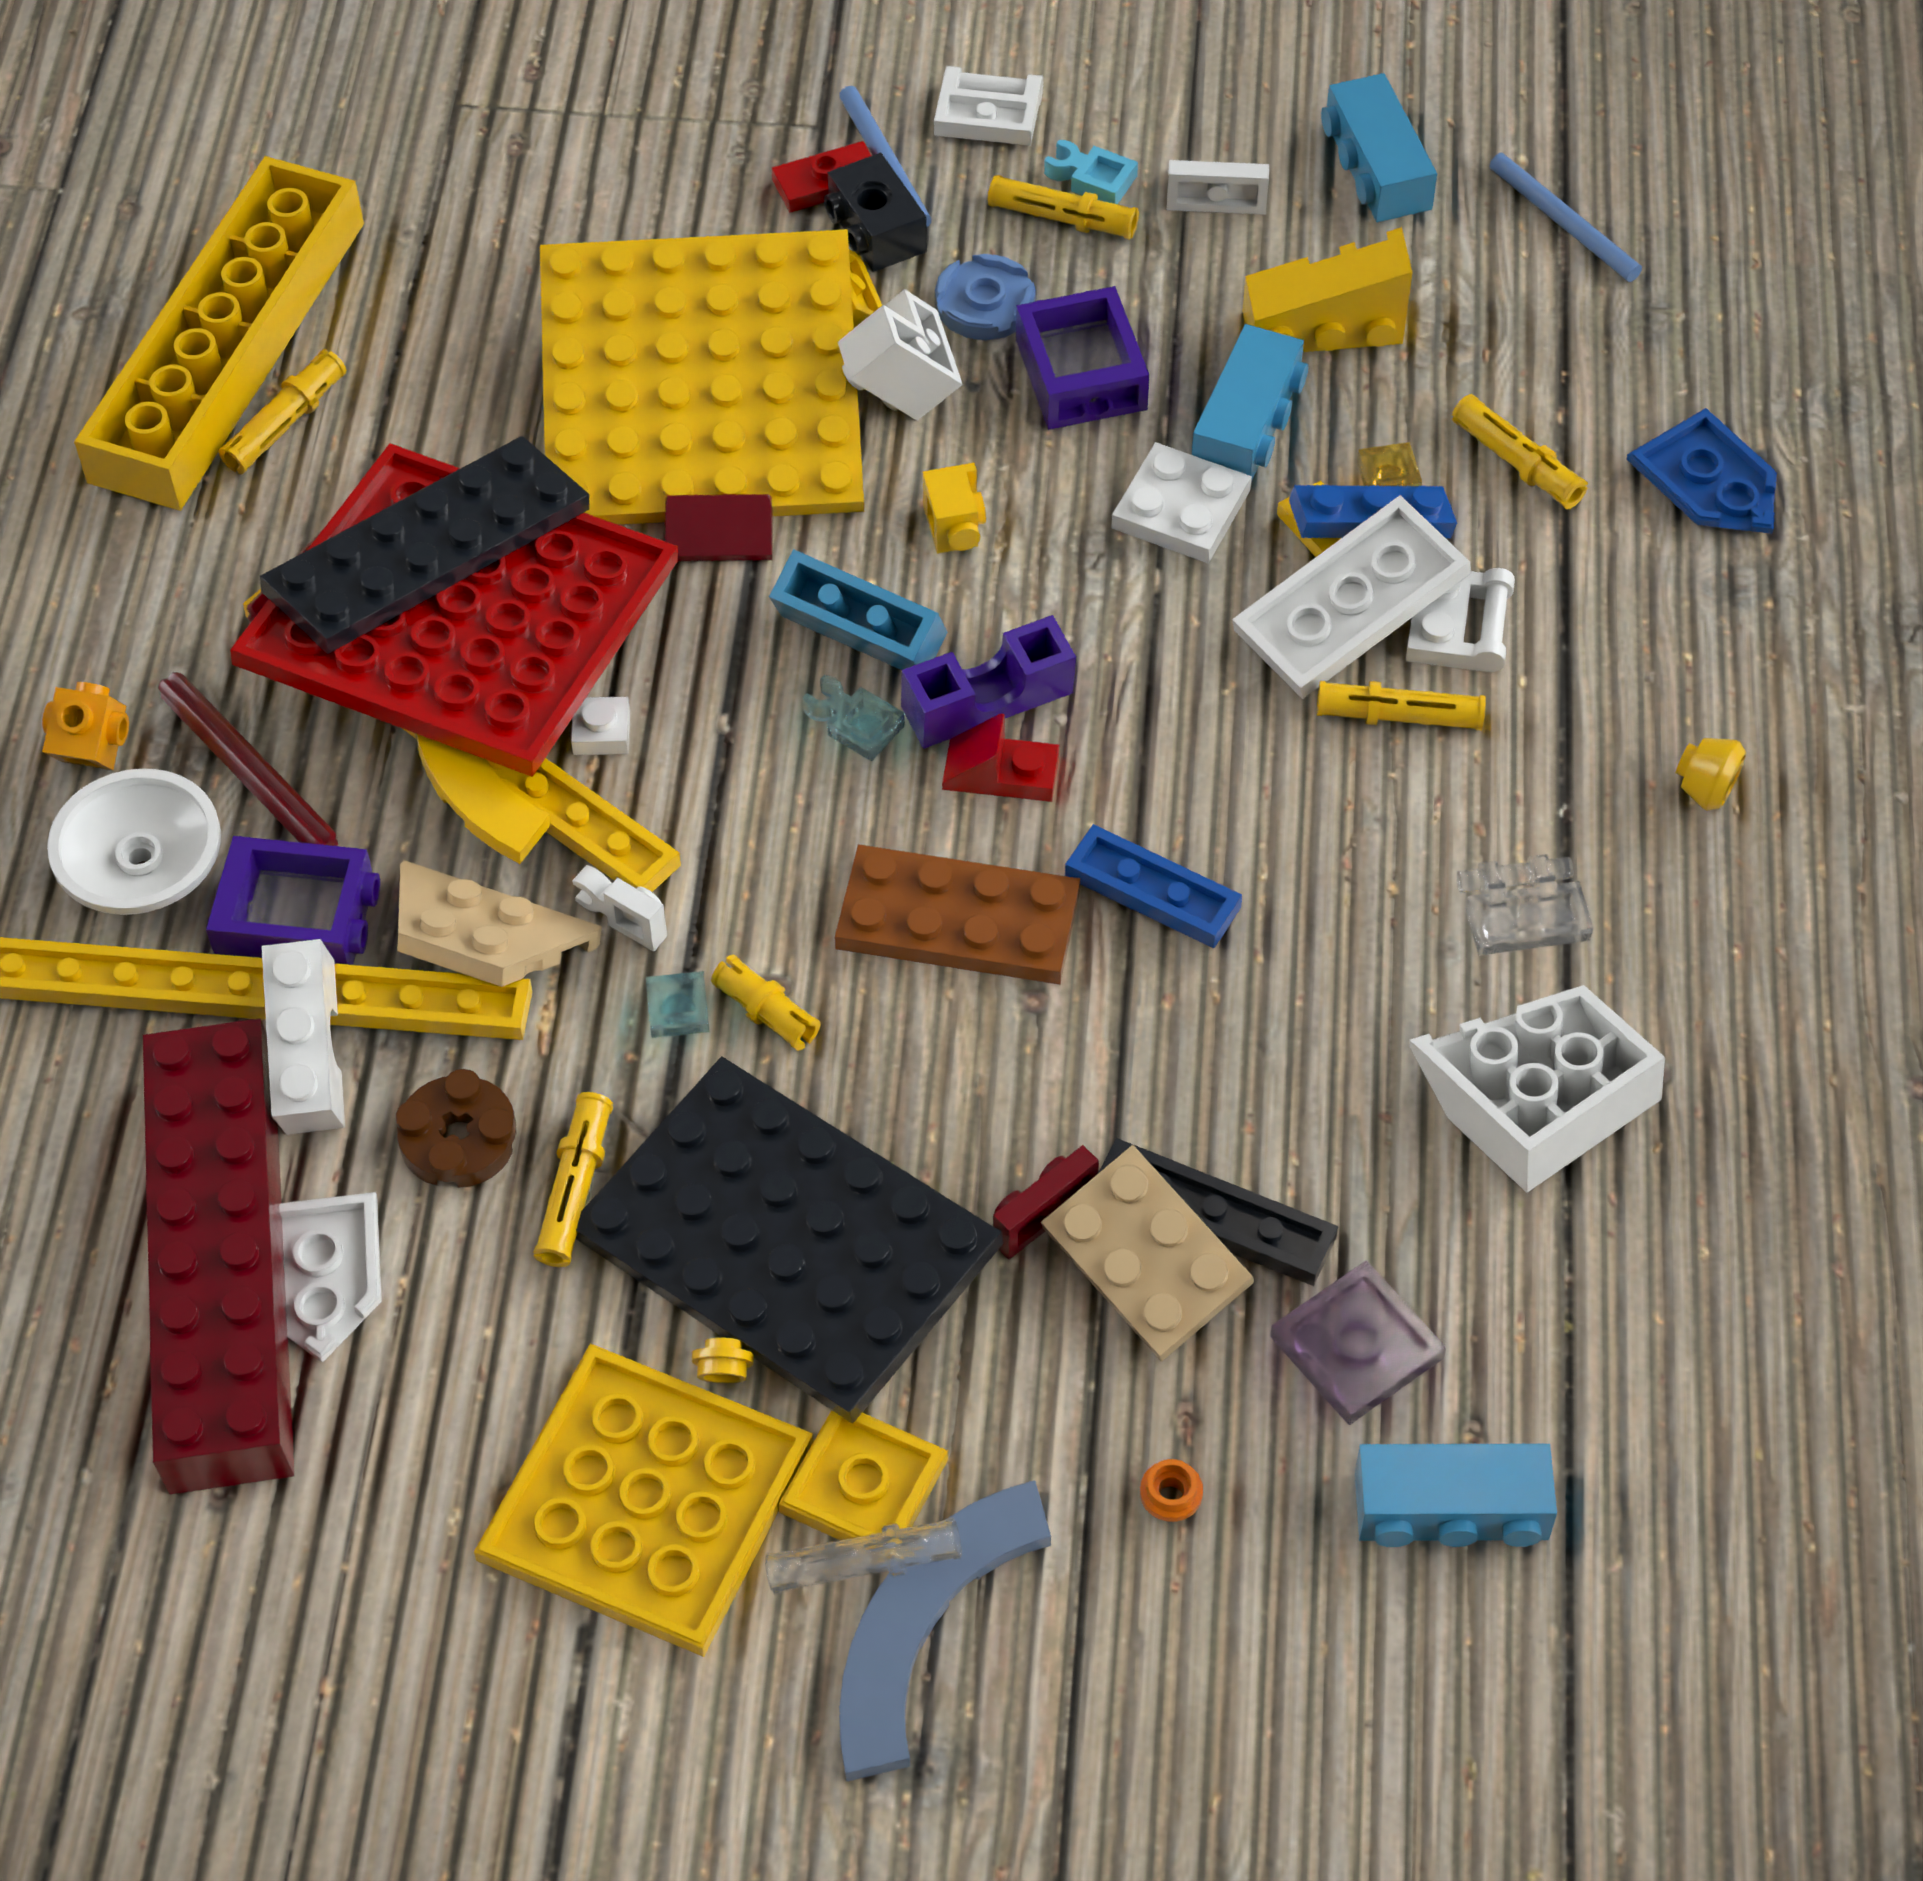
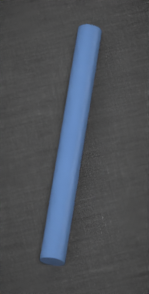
[839,86,932,227]
[1489,152,1642,282]

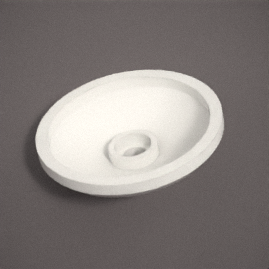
[47,769,221,915]

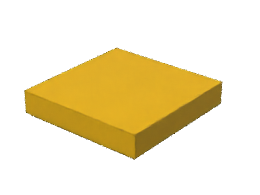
[779,1410,948,1564]

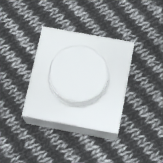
[571,697,630,755]

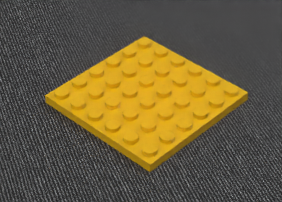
[540,229,865,525]

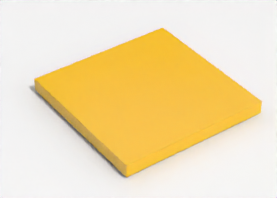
[474,1343,814,1657]

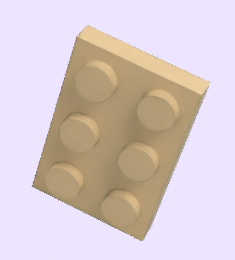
[1041,1145,1254,1362]

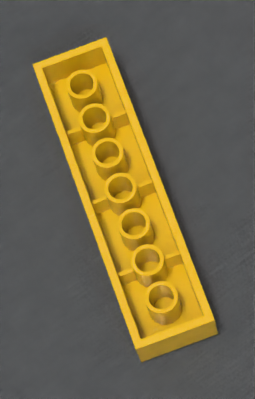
[74,156,364,511]

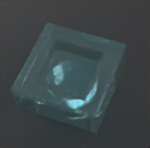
[646,971,710,1038]

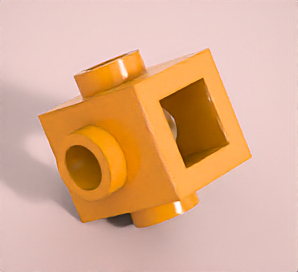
[42,682,129,770]

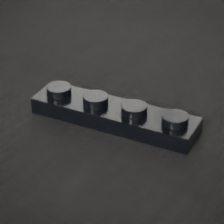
[1098,1138,1339,1286]

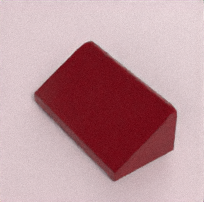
[665,494,773,561]

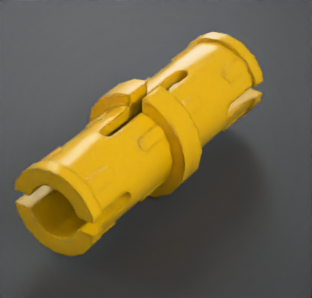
[711,954,821,1051]

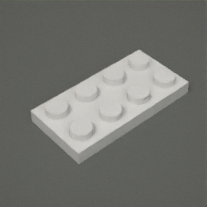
[1232,495,1471,699]

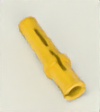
[987,175,1139,240]
[218,349,347,475]
[1452,394,1588,509]
[1316,681,1486,731]
[533,1092,613,1267]

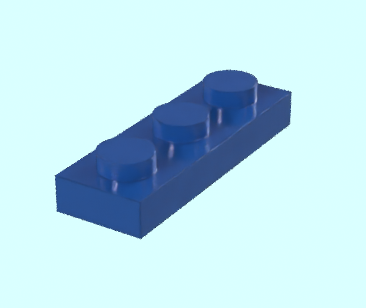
[1289,485,1457,538]
[1065,824,1242,948]

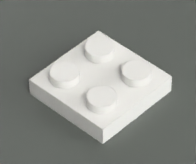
[1112,442,1252,563]

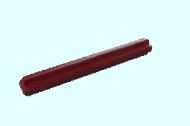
[158,672,338,846]

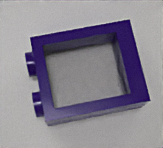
[1016,286,1150,430]
[206,836,380,965]

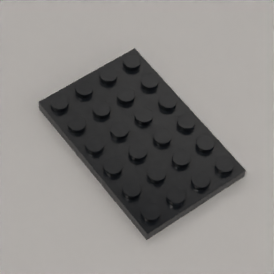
[576,1056,1004,1424]

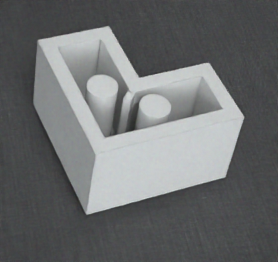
[838,289,963,421]

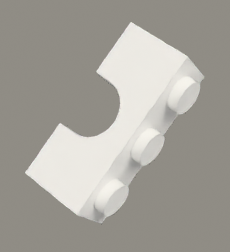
[262,939,345,1135]

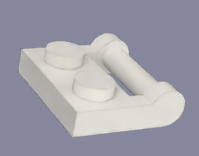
[934,66,1043,146]
[1406,568,1515,672]

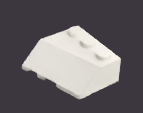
[1410,985,1665,1193]

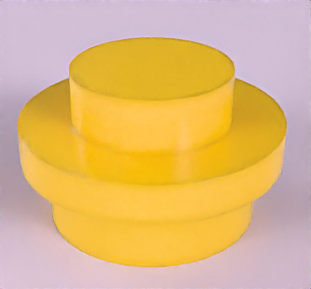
[692,1338,754,1383]

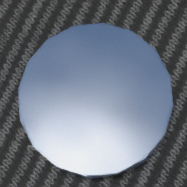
[935,254,1036,341]

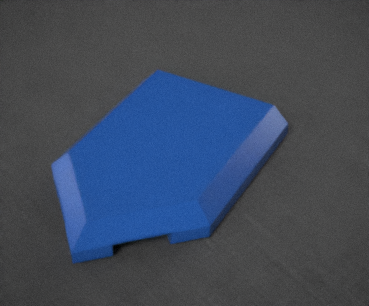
[1626,408,1777,534]

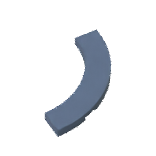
[839,1480,1051,1782]

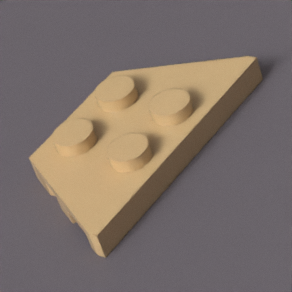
[397,860,602,987]

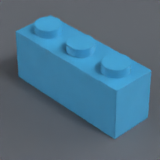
[1321,73,1437,223]
[1192,324,1309,482]
[769,549,948,670]
[1355,1443,1557,1547]

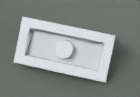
[1167,160,1269,215]

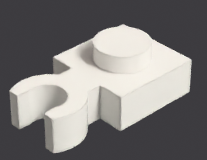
[572,865,667,952]

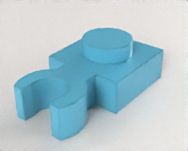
[1044,140,1138,204]

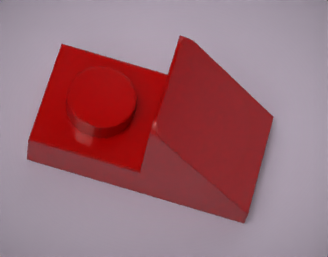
[942,714,1060,802]

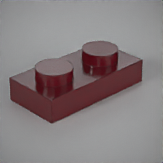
[993,1145,1099,1260]

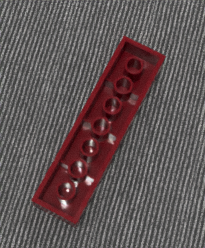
[143,1018,295,1495]

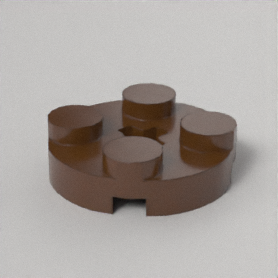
[396,1069,517,1188]

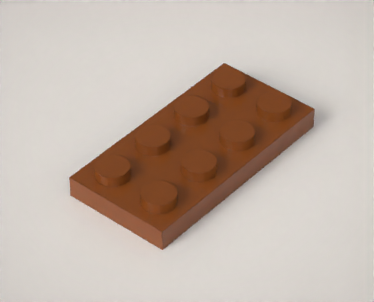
[835,844,1081,985]

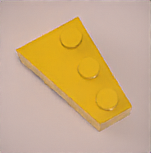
[1242,227,1413,352]

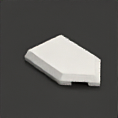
[279,1192,382,1363]

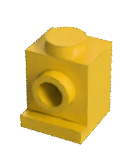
[922,463,986,554]

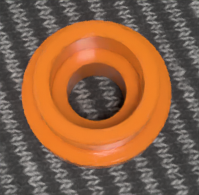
[1140,1459,1203,1522]

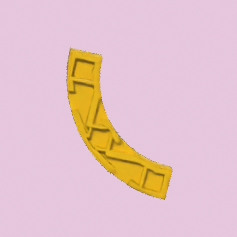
[415,733,550,864]

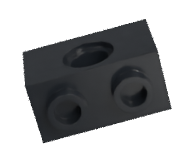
[824,152,927,272]

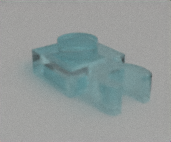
[803,675,905,762]

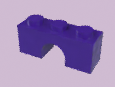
[901,615,1076,749]

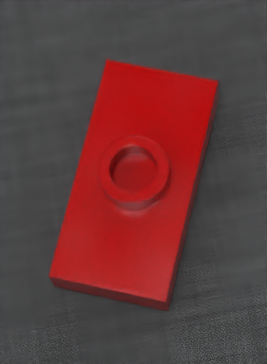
[771,141,872,213]

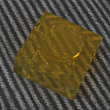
[1357,442,1422,486]

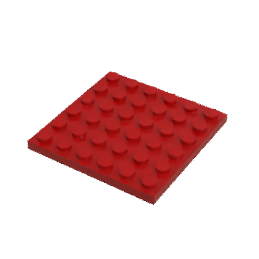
[230,443,678,777]

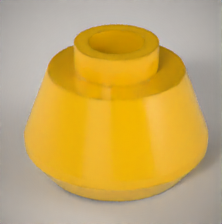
[1675,738,1746,811]

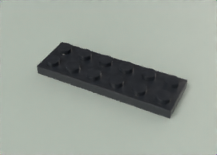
[260,436,589,654]

